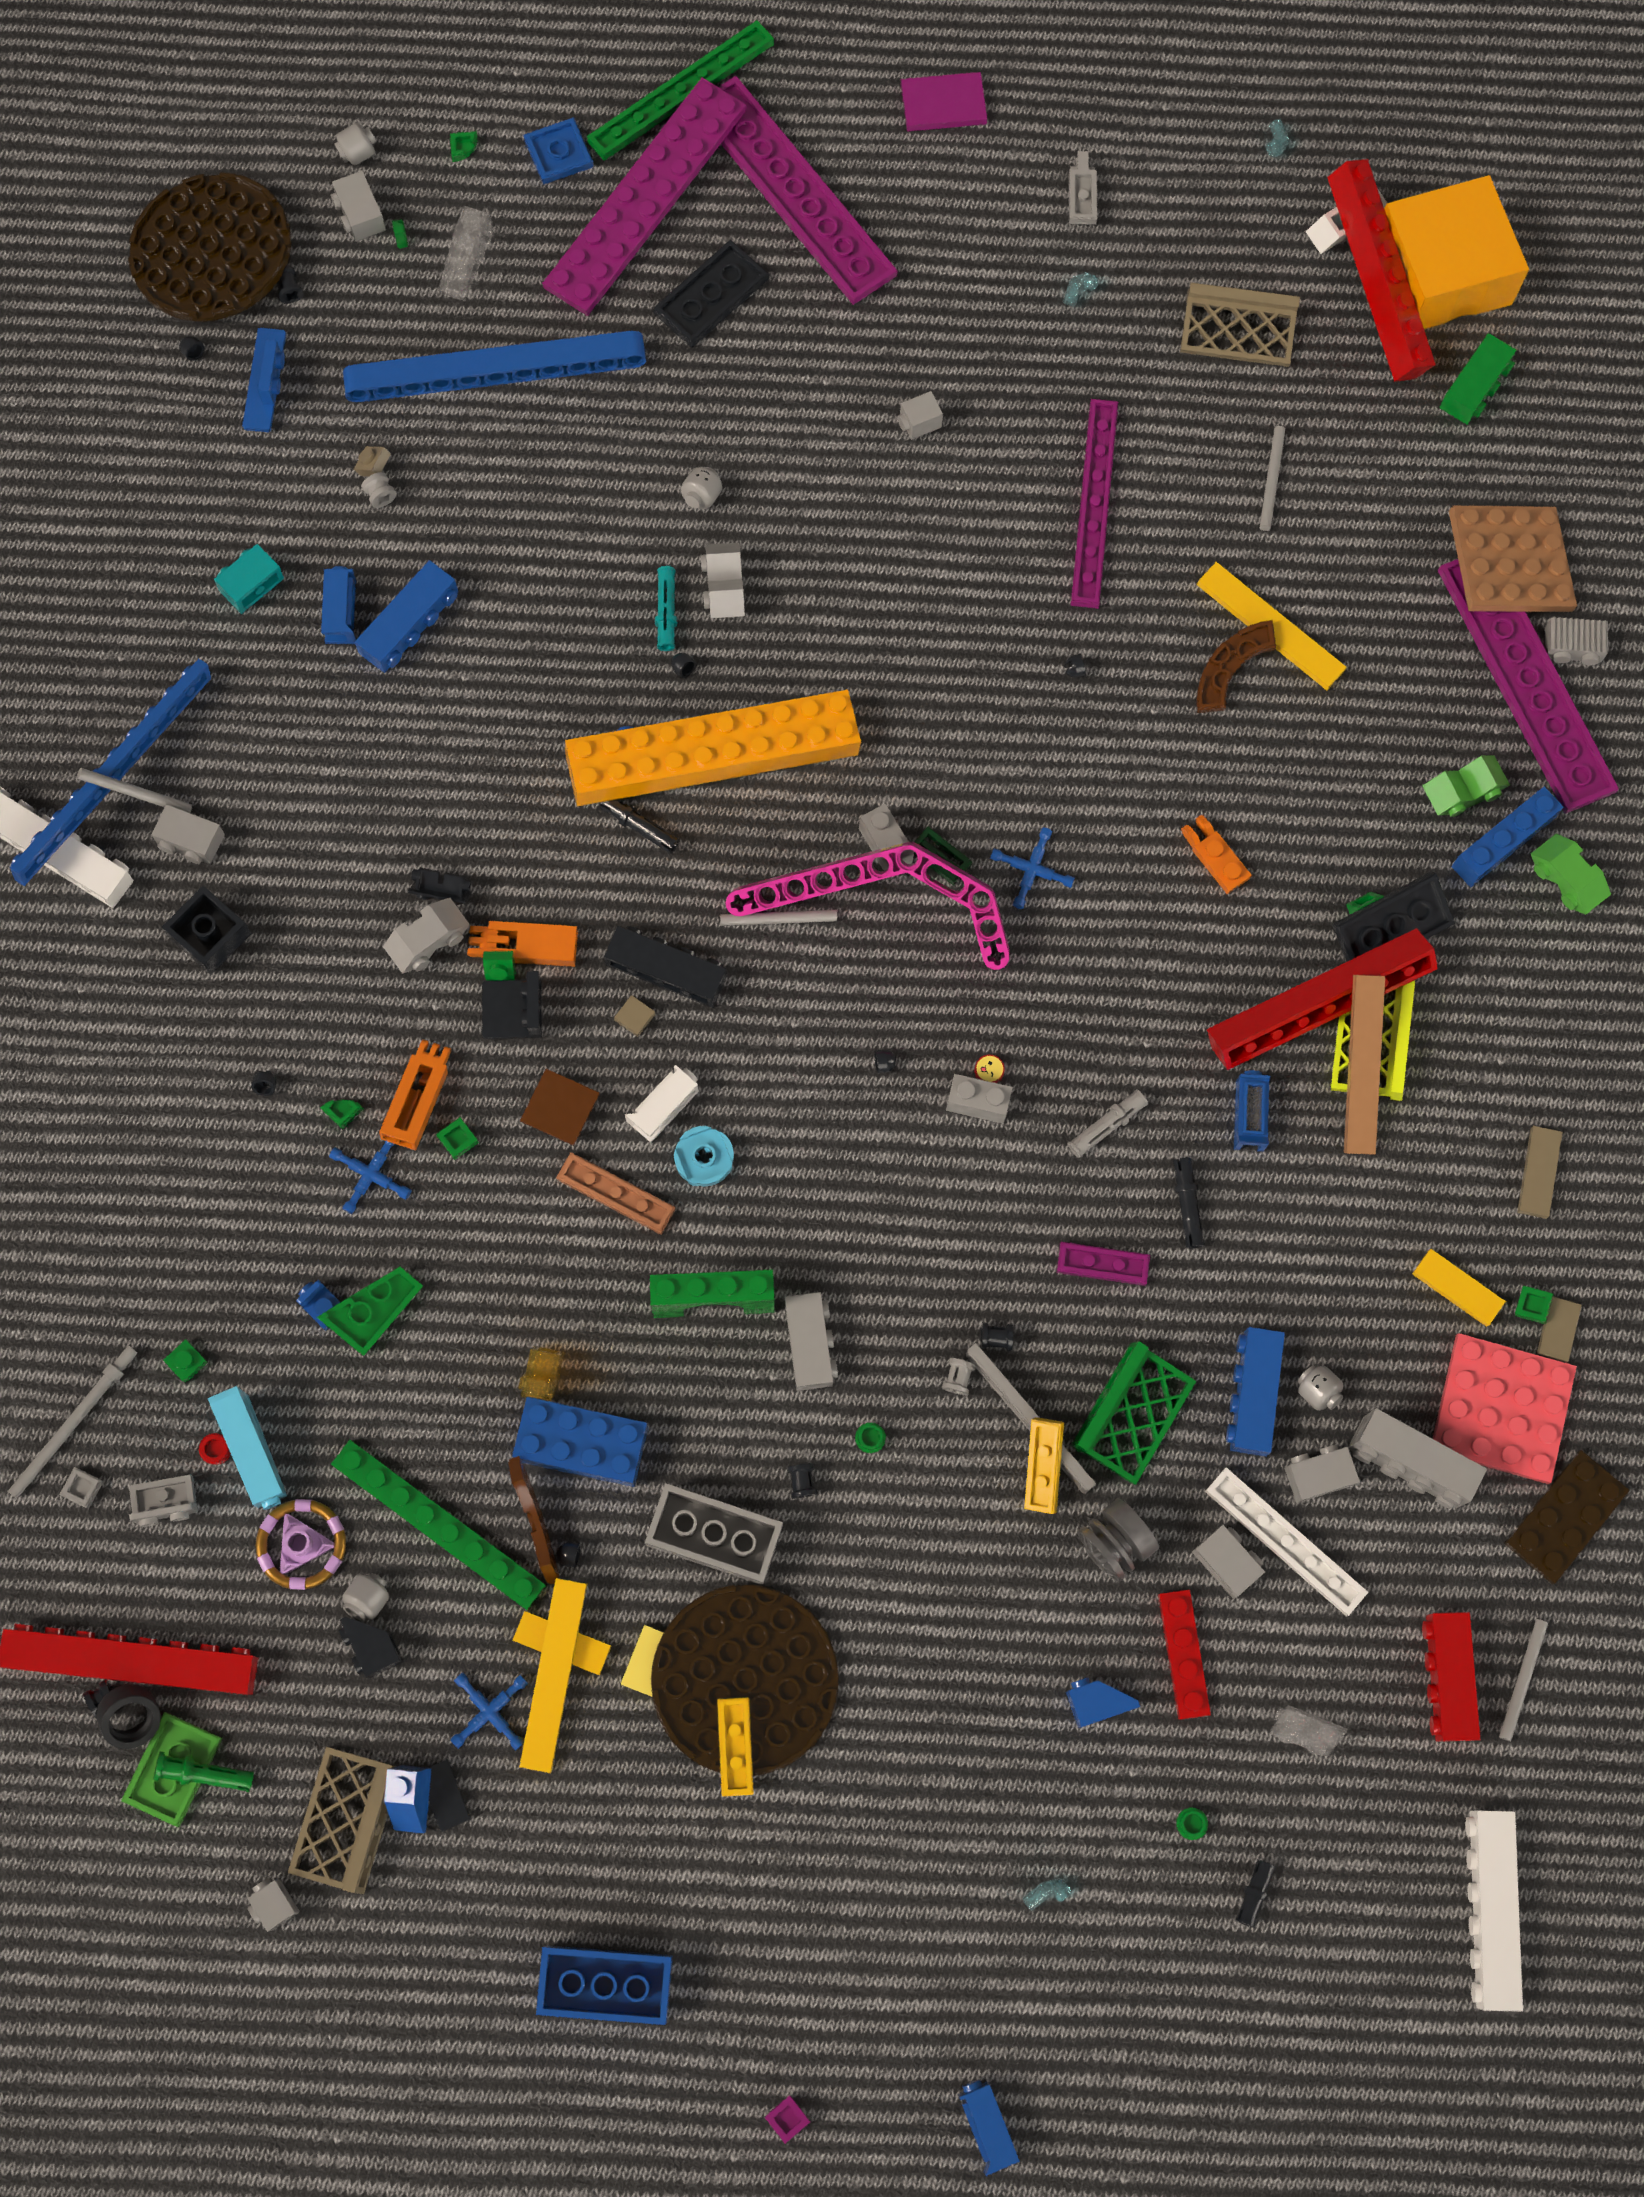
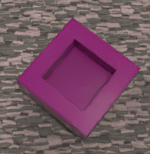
[765,2094,810,2144]

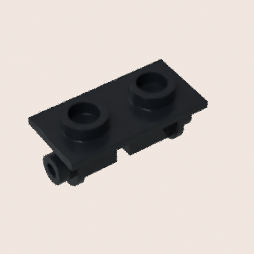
[408,867,472,905]

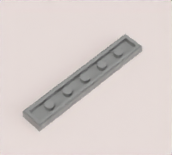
[966,1343,1096,1494]

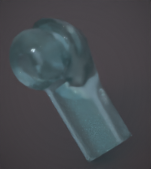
[1266,119,1290,157]
[1063,272,1098,307]
[1023,1878,1071,1911]

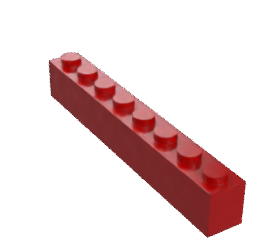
[1327,159,1436,382]
[1207,928,1438,1070]
[0,1624,259,1695]

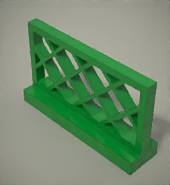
[1070,1341,1196,1485]

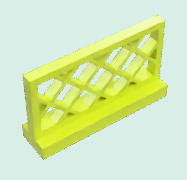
[1331,980,1415,1101]

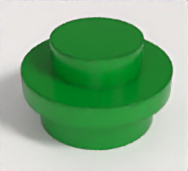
[855,1423,886,1454]
[1176,1808,1208,1840]

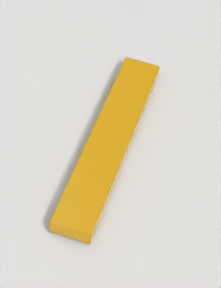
[1197,562,1347,690]
[519,1578,587,1773]

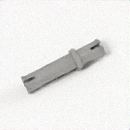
[1067,1089,1148,1158]

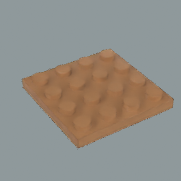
[1449,505,1577,612]

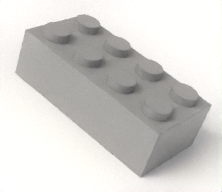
[1348,1408,1487,1509]
[645,1483,783,1585]

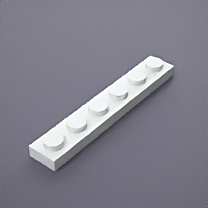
[1205,1468,1368,1616]

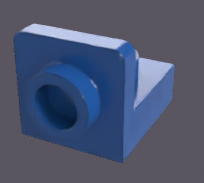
[296,1280,340,1331]

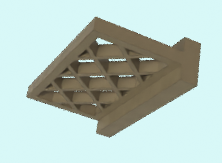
[1180,282,1300,367]
[288,1747,397,1894]

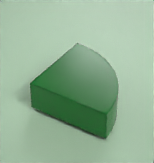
[450,131,478,162]
[392,219,408,249]
[320,1100,363,1130]

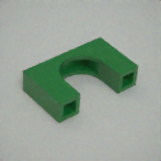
[650,1270,774,1318]

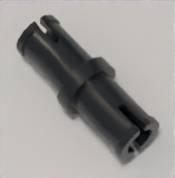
[1235,1859,1277,1928]

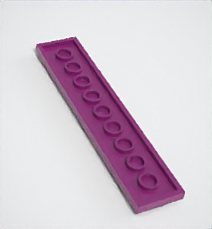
[719,76,897,305]
[542,77,747,316]
[1438,559,1619,814]

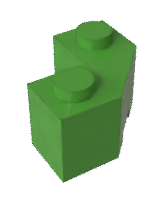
[1422,755,1510,817]
[1531,834,1611,915]

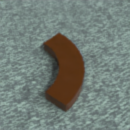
[1196,620,1276,713]
[508,1456,560,1585]

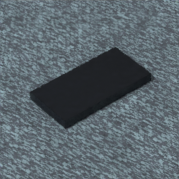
[653,239,769,348]
[1332,871,1455,961]

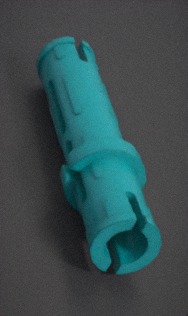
[655,566,677,651]

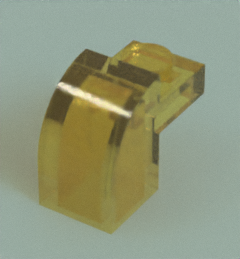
[518,1345,565,1402]

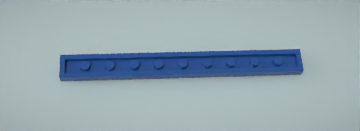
[10,659,211,886]

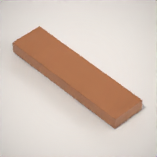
[556,1152,676,1235]

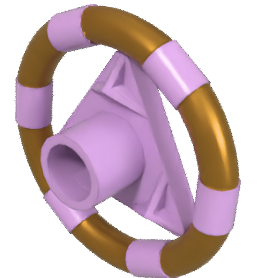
[256,1499,346,1590]

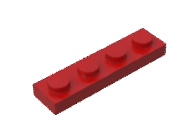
[1158,1590,1211,1720]

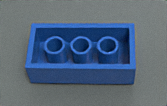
[512,1397,648,1487]
[536,1945,673,2025]

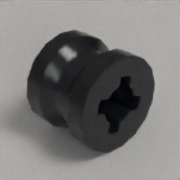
[83,1679,114,1719]

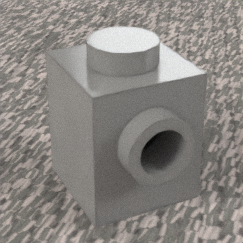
[898,391,943,440]
[247,1878,300,1932]

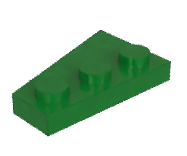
[316,1266,423,1356]

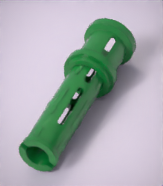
[153,1751,254,1792]

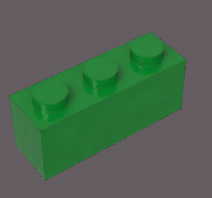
[1439,333,1516,425]

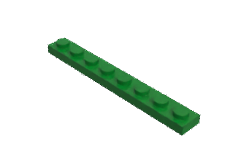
[587,20,774,161]
[331,1440,546,1611]

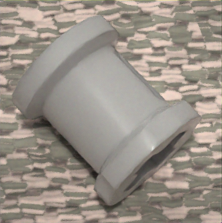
[942,1358,976,1395]

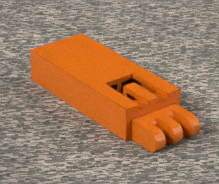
[467,921,578,967]
[379,1039,451,1151]

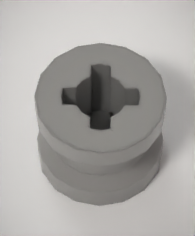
[361,472,397,508]

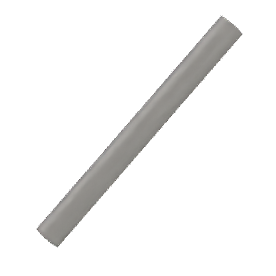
[1259,426,1286,531]
[77,768,192,813]
[720,910,837,926]
[1499,1619,1548,1742]

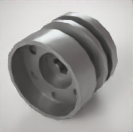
[1077,1498,1160,1582]

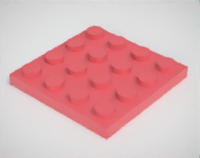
[1432,1333,1577,1484]

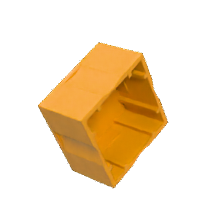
[1384,175,1529,329]

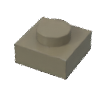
[353,446,391,477]

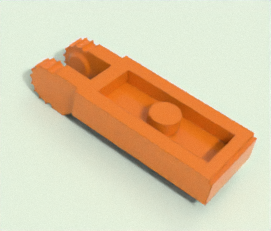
[1181,815,1252,894]

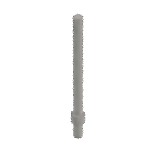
[8,1345,138,1499]

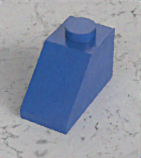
[1066,1677,1140,1728]
[384,1765,431,1834]

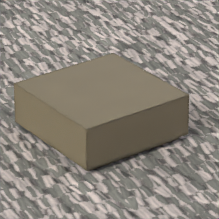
[614,995,655,1037]

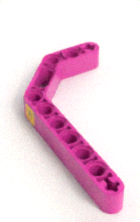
[726,842,1010,970]

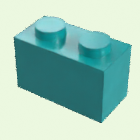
[214,544,284,614]

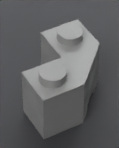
[700,543,745,618]
[383,898,470,974]

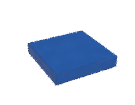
[523,117,594,185]

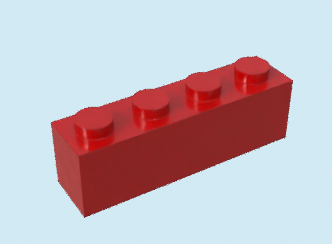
[1422,1612,1480,1742]

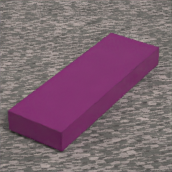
[1056,1242,1150,1286]

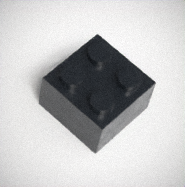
[161,886,252,975]

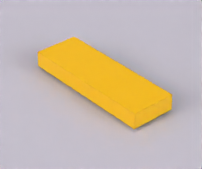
[1412,1248,1506,1327]
[1024,1417,1064,1514]
[513,1611,611,1676]
[717,1698,754,1797]

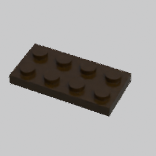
[1504,1450,1630,1584]

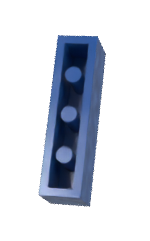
[355,560,458,673]
[1451,786,1564,888]
[1226,1327,1285,1457]

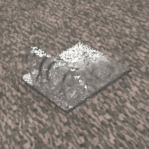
[1269,1705,1348,1757]

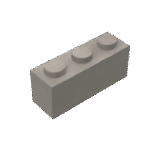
[784,1292,838,1391]

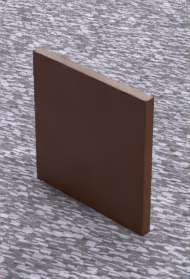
[520,1069,600,1146]

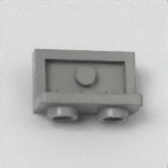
[129,1474,198,1527]

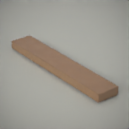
[1344,975,1385,1154]

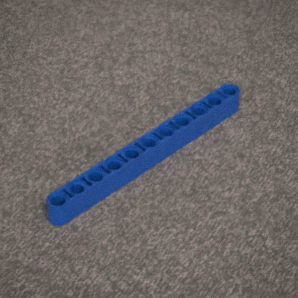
[343,331,646,402]

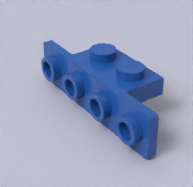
[242,328,286,432]

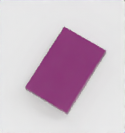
[900,72,987,131]

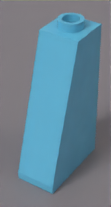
[208,1386,287,1510]

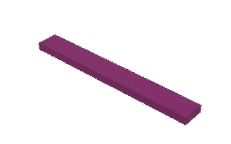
[1070,399,1118,609]

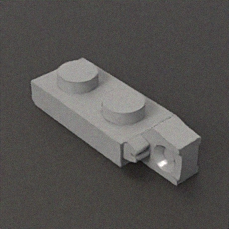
[1068,151,1097,225]

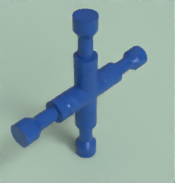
[990,827,1075,909]
[329,1141,412,1215]
[450,1673,528,1751]

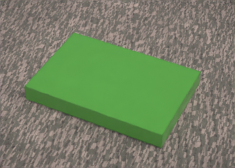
[121,1712,223,1827]

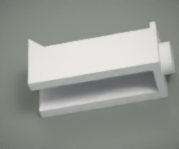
[625,1065,699,1143]

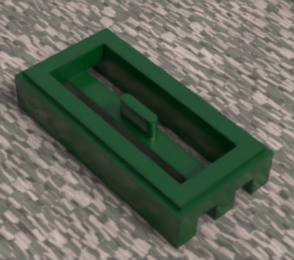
[914,827,972,886]

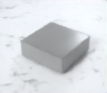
[59,1467,104,1509]

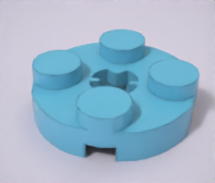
[674,1126,734,1187]

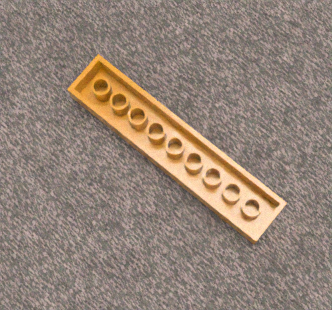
[565,690,861,806]

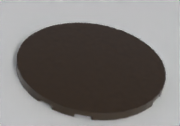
[128,172,291,321]
[651,1585,838,1776]

